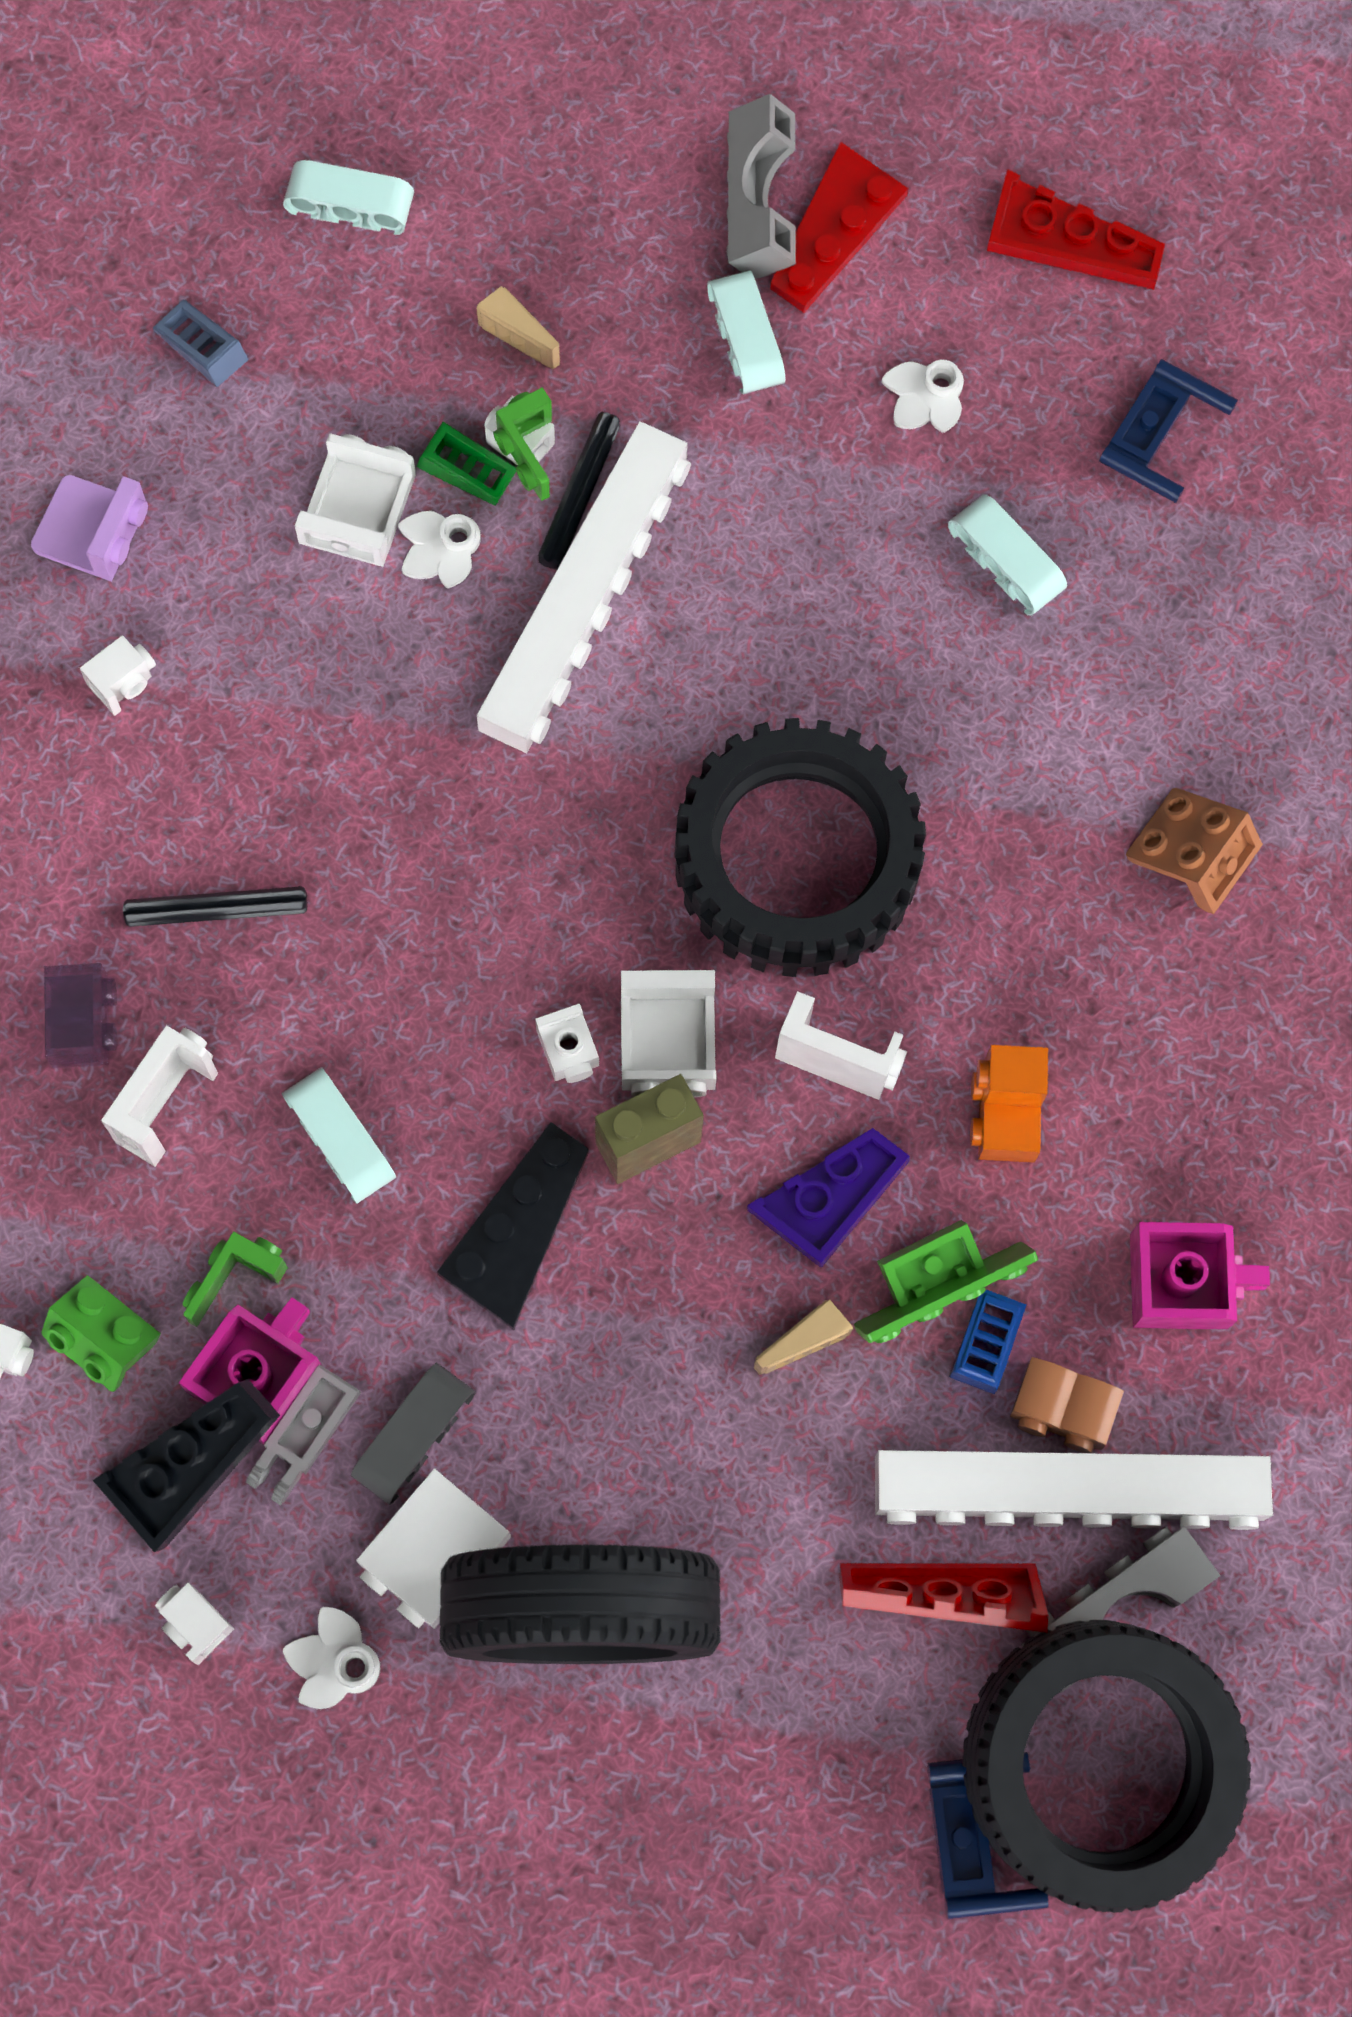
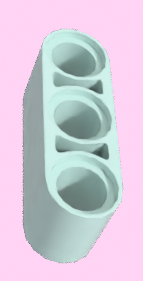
[283,160,414,235]
[707,271,785,394]
[948,495,1067,616]
[282,1067,396,1204]

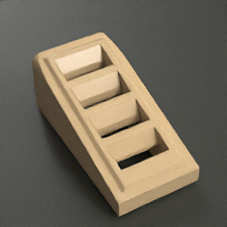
[477,286,560,369]
[754,1300,853,1375]

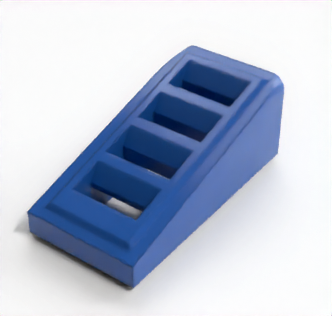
[949,1289,1026,1394]

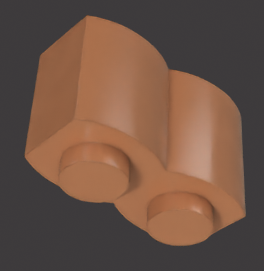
[1010,1357,1124,1453]

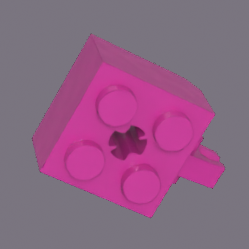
[1130,1222,1270,1330]
[179,1297,322,1445]

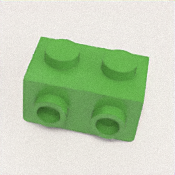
[41,1275,161,1392]

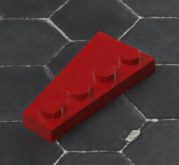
[770,142,909,313]
[987,169,1165,290]
[839,1563,1049,1633]

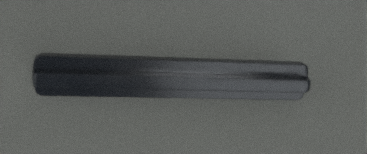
[538,412,620,570]
[123,886,308,927]

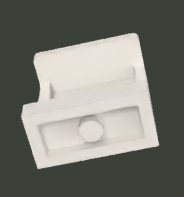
[295,434,416,567]
[621,970,716,1098]
[775,991,907,1100]
[101,1025,218,1167]
[356,1468,511,1629]

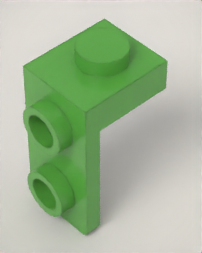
[493,387,552,501]
[183,1231,288,1327]

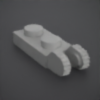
[246,1364,361,1505]

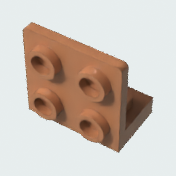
[1126,788,1263,914]

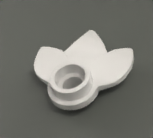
[882,360,964,433]
[398,511,481,588]
[283,1607,380,1709]

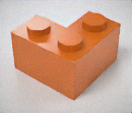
[970,1045,1048,1163]

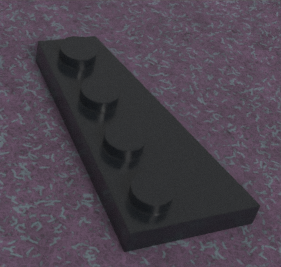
[437,1122,589,1330]
[93,1379,280,1553]

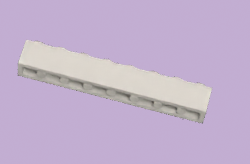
[477,421,691,753]
[875,1450,1273,1530]

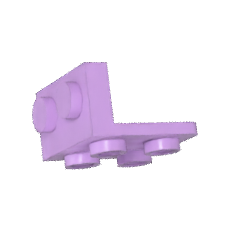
[31,475,148,582]

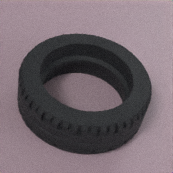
[440,1545,721,1664]
[963,1620,1251,1913]

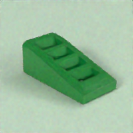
[416,422,516,506]

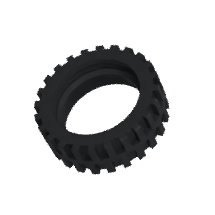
[674,718,926,977]

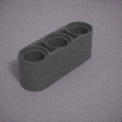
[351,1363,476,1505]

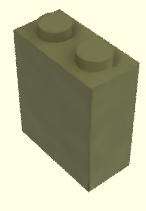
[595,1074,704,1185]

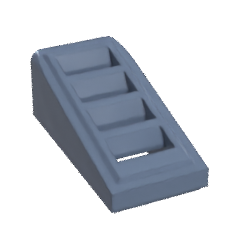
[153,299,248,387]

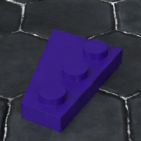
[747,1128,910,1268]

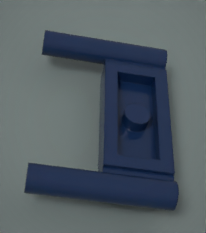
[1099,359,1238,503]
[927,1752,1049,1919]

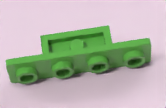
[854,1220,1038,1343]

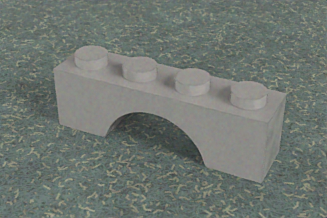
[726,94,796,279]
[1021,1526,1221,1693]

